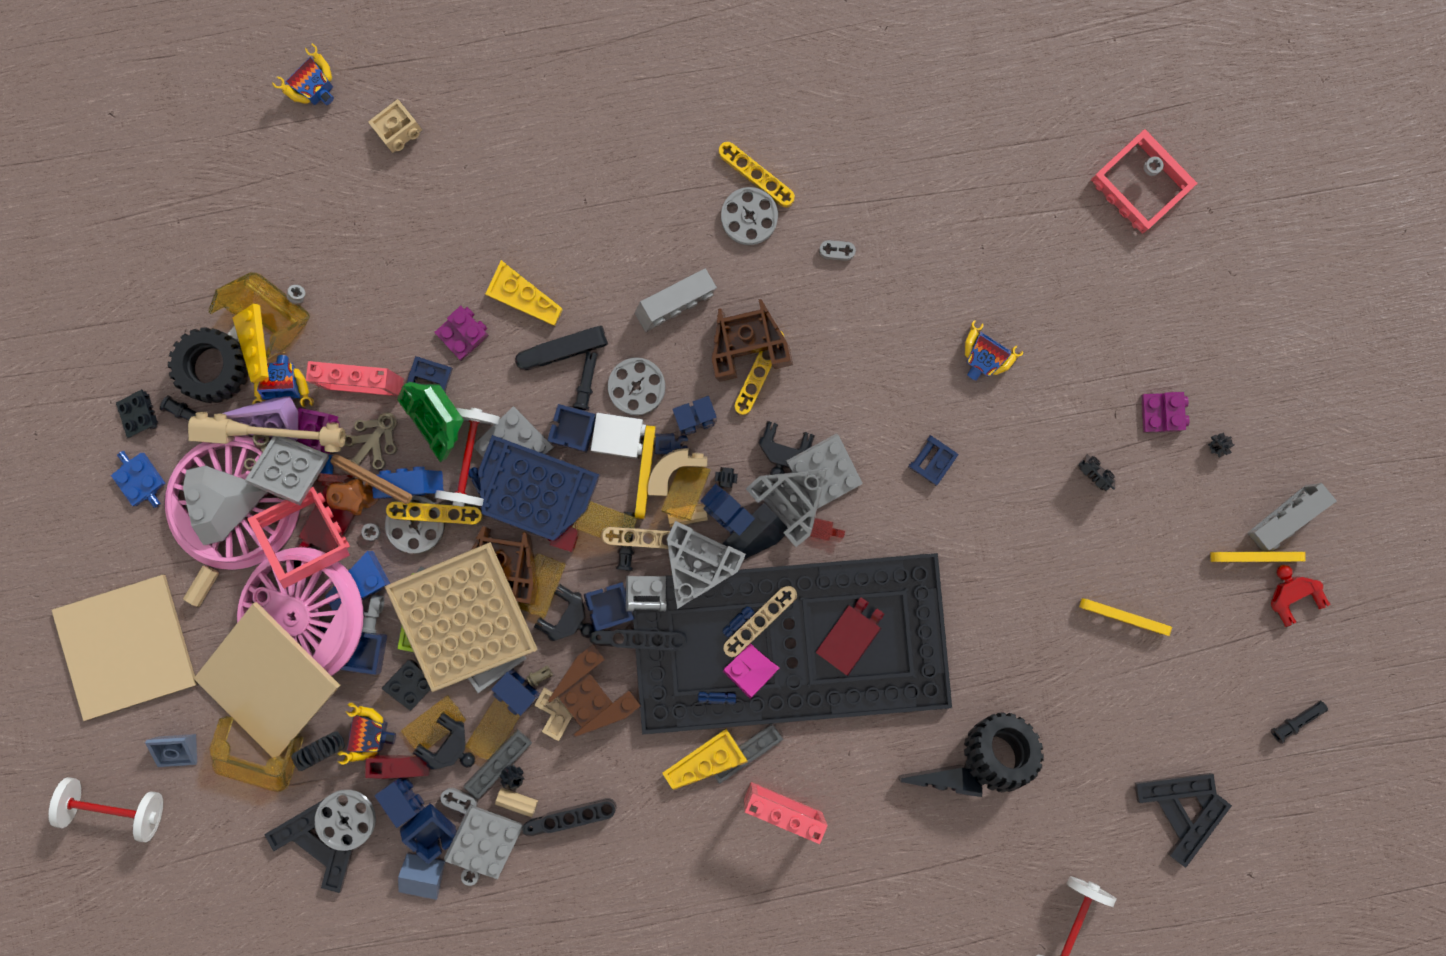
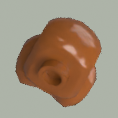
[326,478,379,515]

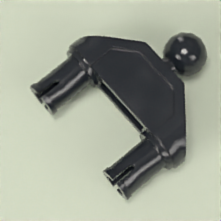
[758,421,815,475]
[534,584,596,641]
[412,712,475,770]

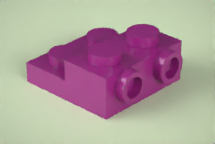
[434,305,489,361]
[1141,392,1190,433]
[296,408,340,454]

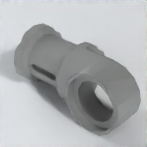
[362,595,385,633]

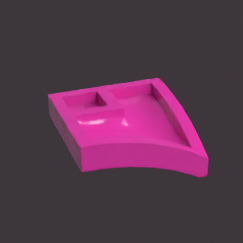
[723,643,779,699]

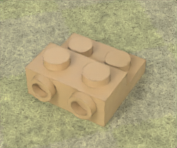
[368,99,422,153]

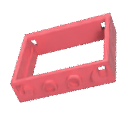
[1091,129,1198,234]
[306,361,404,397]
[248,487,350,589]
[744,782,828,844]

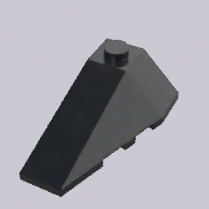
[722,503,788,560]
[898,762,983,797]

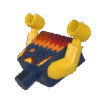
[337,703,396,765]

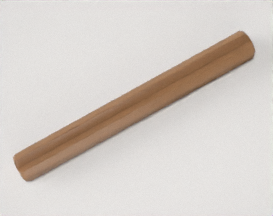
[330,454,413,504]

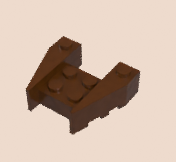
[712,299,793,382]
[469,526,538,605]
[547,644,641,737]

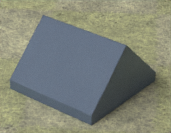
[145,734,197,767]
[398,853,445,900]

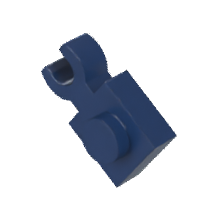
[655,433,688,454]

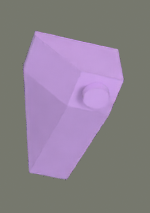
[222,396,298,441]

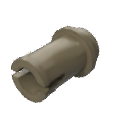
[527,665,553,687]

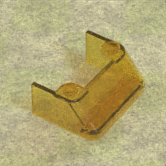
[208,272,310,359]
[210,715,304,792]

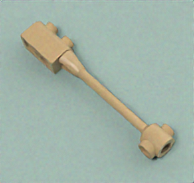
[188,412,346,452]

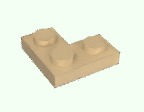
[535,688,572,741]

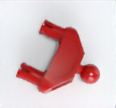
[1271,565,1330,627]

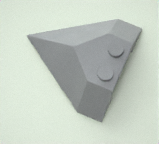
[183,466,268,545]
[746,470,827,547]
[667,521,746,609]

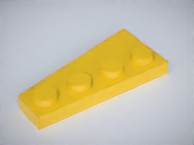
[485,260,563,326]
[232,304,269,383]
[662,729,748,790]

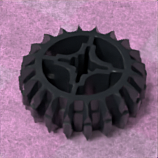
[291,731,345,771]

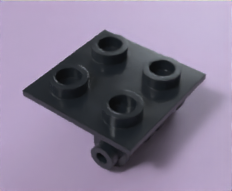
[116,389,159,438]
[1078,454,1115,491]
[381,660,431,711]

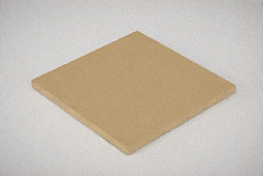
[385,542,537,692]
[52,575,197,721]
[194,602,340,760]

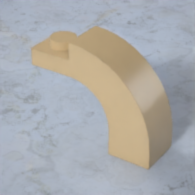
[648,448,708,496]

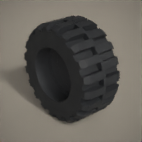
[168,327,249,403]
[964,712,1044,793]

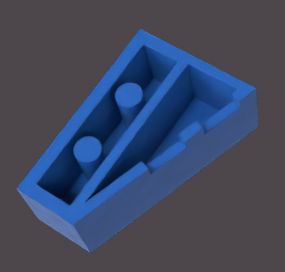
[372,467,444,499]
[325,551,390,611]

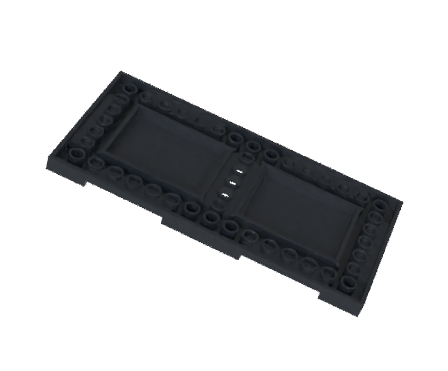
[632,553,952,735]

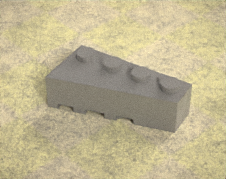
[635,268,717,332]
[1247,483,1337,551]

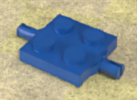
[111,451,166,508]

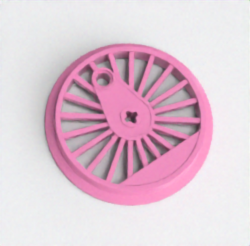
[165,436,300,570]
[237,547,363,676]

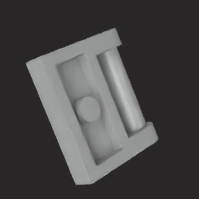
[626,576,666,612]

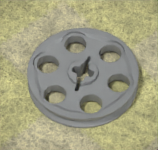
[721,187,778,245]
[608,358,665,415]
[385,496,444,554]
[315,790,376,851]

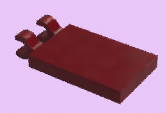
[298,486,355,553]
[816,597,885,676]

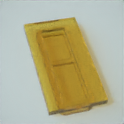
[661,466,711,521]
[572,501,637,547]
[518,553,566,618]
[401,695,466,749]
[466,698,520,760]

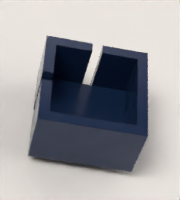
[672,396,717,436]
[547,404,596,453]
[700,484,755,536]
[583,582,634,632]
[340,632,387,675]
[491,669,540,716]
[374,777,425,828]
[400,803,457,864]

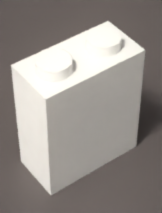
[591,413,646,459]

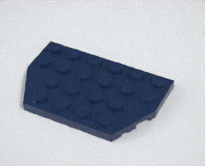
[478,435,600,541]

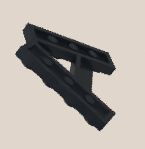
[1135,773,1232,868]
[264,799,360,893]

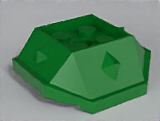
[397,382,464,462]

